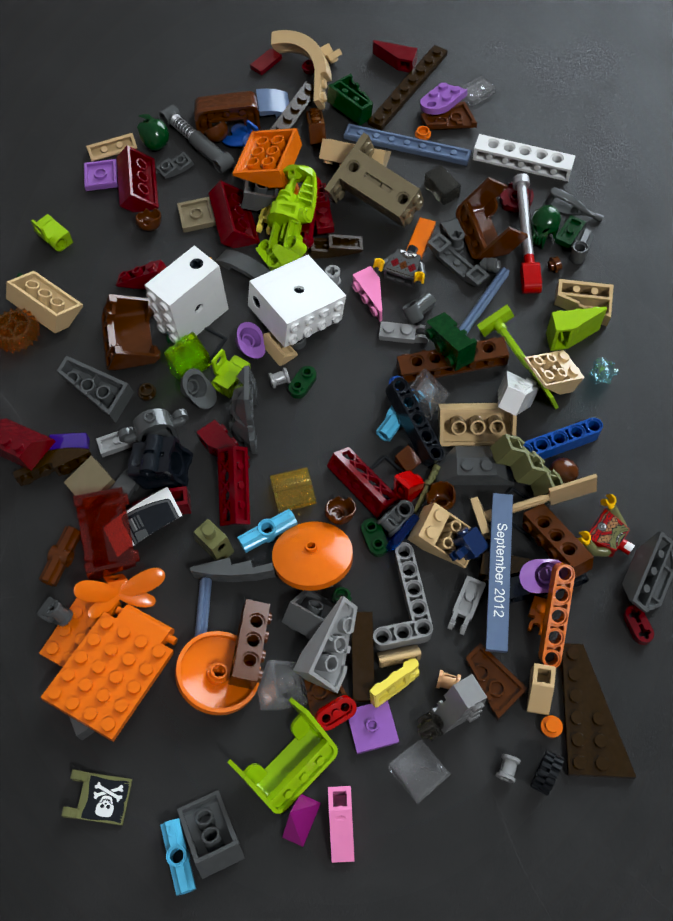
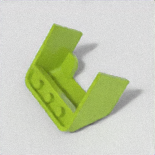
[227,697,338,814]

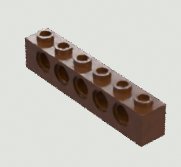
[396,337,510,383]

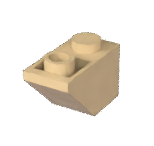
[526,663,556,715]

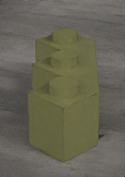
[490,434,564,504]

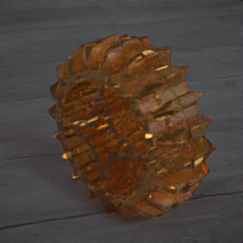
[0,307,40,353]

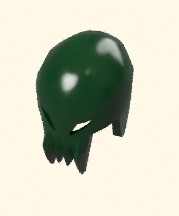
[137,114,169,151]
[531,205,561,249]

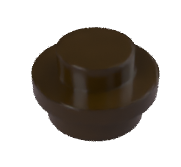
[138,383,157,401]

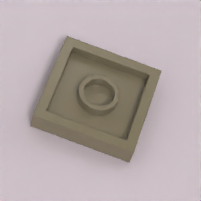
[177,197,216,233]
[64,455,116,509]

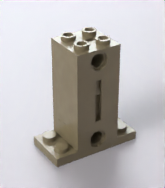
[324,132,424,228]

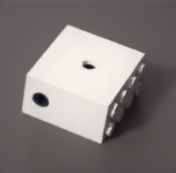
[145,246,229,347]
[248,255,346,348]

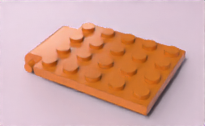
[41,604,178,742]

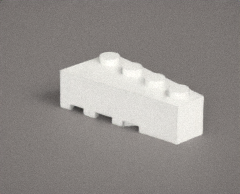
[497,371,540,416]

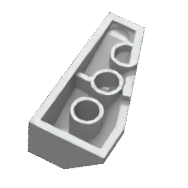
[293,596,358,693]

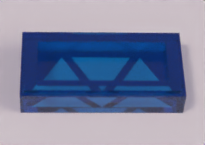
[386,514,420,552]

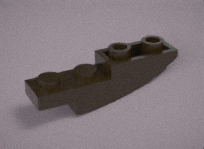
[12,448,92,486]

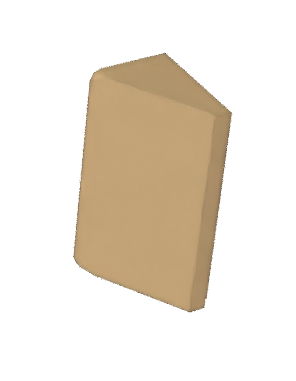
[263,332,298,366]
[377,645,421,668]

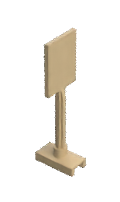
[470,474,597,540]

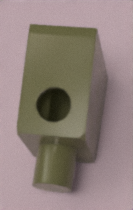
[193,519,234,561]

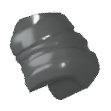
[480,258,501,273]

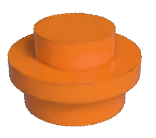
[415,126,431,140]
[540,715,563,738]

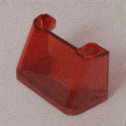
[73,487,140,580]

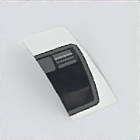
[105,487,182,557]

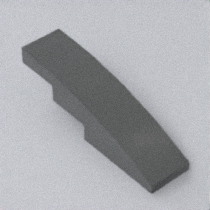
[190,558,276,582]

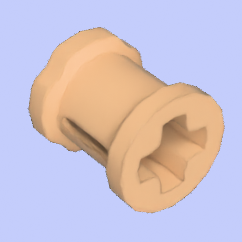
[436,670,461,689]

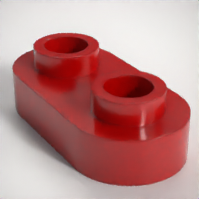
[315,695,357,731]

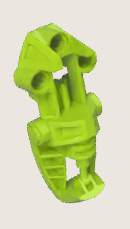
[255,165,317,271]

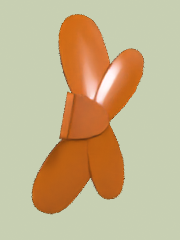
[73,568,165,618]

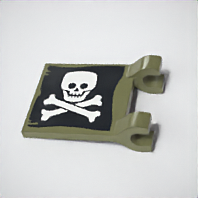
[61,769,133,826]

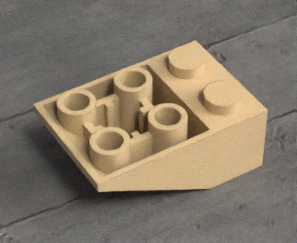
[524,350,585,395]
[407,502,471,568]

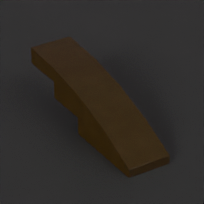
[302,234,363,259]
[352,612,374,702]

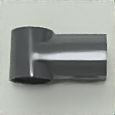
[570,229,594,264]
[402,292,436,324]

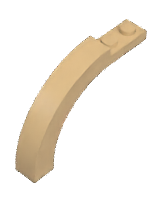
[271,30,332,110]

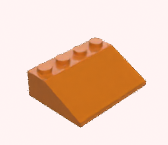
[233,128,302,188]

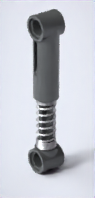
[159,104,235,174]

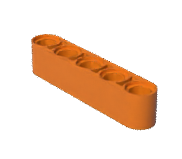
[538,562,575,667]

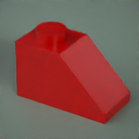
[393,470,424,502]

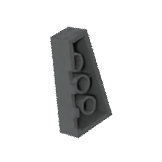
[57,356,134,423]

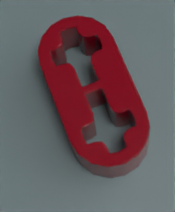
[623,605,654,645]

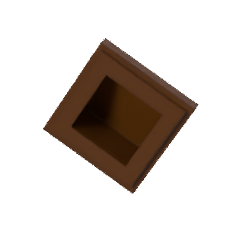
[395,445,422,471]

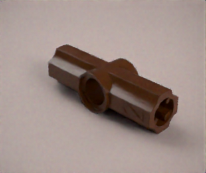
[39,526,82,587]

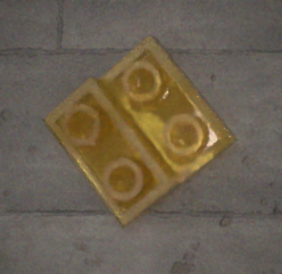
[270,467,317,512]

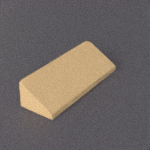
[86,133,138,162]

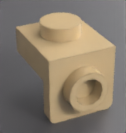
[320,43,342,64]

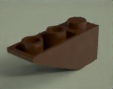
[306,108,326,144]

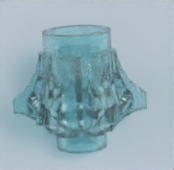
[589,357,619,385]

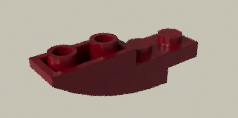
[315,183,334,234]

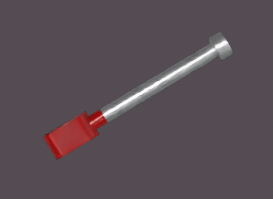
[512,174,542,294]

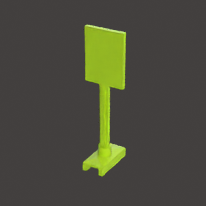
[477,305,559,409]

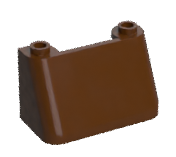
[194,91,261,136]
[101,294,161,371]

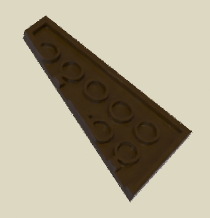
[561,643,636,779]

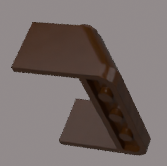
[456,177,528,260]

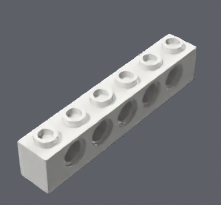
[473,134,575,182]

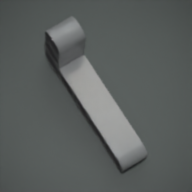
[373,542,433,651]

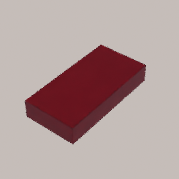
[250,48,282,76]

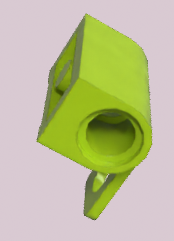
[31,214,73,251]
[211,349,251,398]

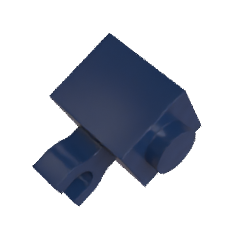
[449,527,490,561]

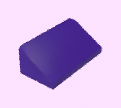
[49,433,90,450]

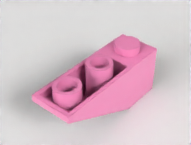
[352,266,382,322]
[328,786,355,863]

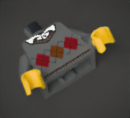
[373,245,426,288]

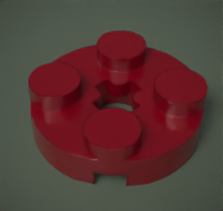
[499,182,534,212]

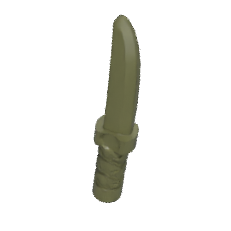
[414,464,441,513]

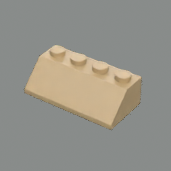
[319,138,391,167]
[6,271,83,333]
[438,403,517,446]

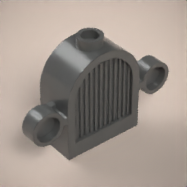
[118,408,189,443]

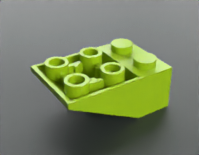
[546,307,607,351]

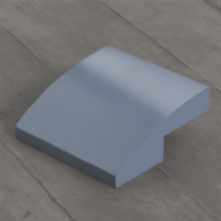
[256,89,289,119]

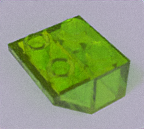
[164,331,212,381]

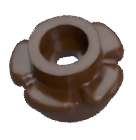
[547,256,562,273]

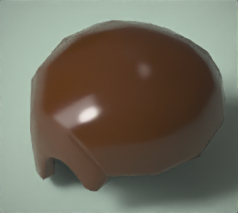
[204,121,229,143]
[135,208,161,231]
[548,457,579,483]
[426,481,456,510]
[325,496,356,525]

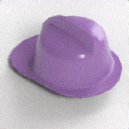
[235,322,265,359]
[519,559,568,593]

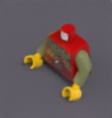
[577,494,635,557]

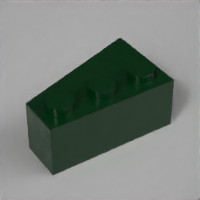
[327,73,373,125]
[424,312,477,371]

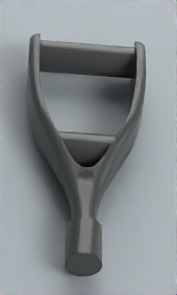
[543,187,604,222]

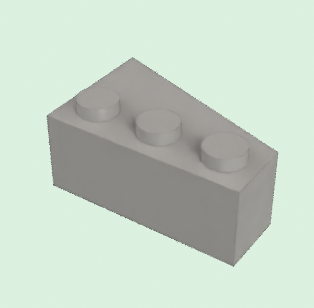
[430,674,487,734]

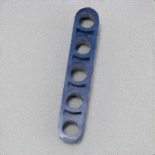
[523,417,603,460]

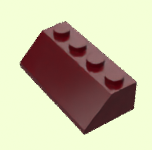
[116,145,159,212]
[208,180,260,249]
[0,418,56,471]

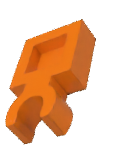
[527,595,547,635]

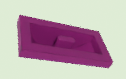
[282,794,321,847]

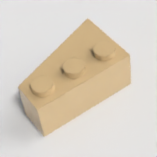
[554,279,614,327]

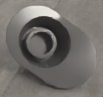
[180,368,217,409]

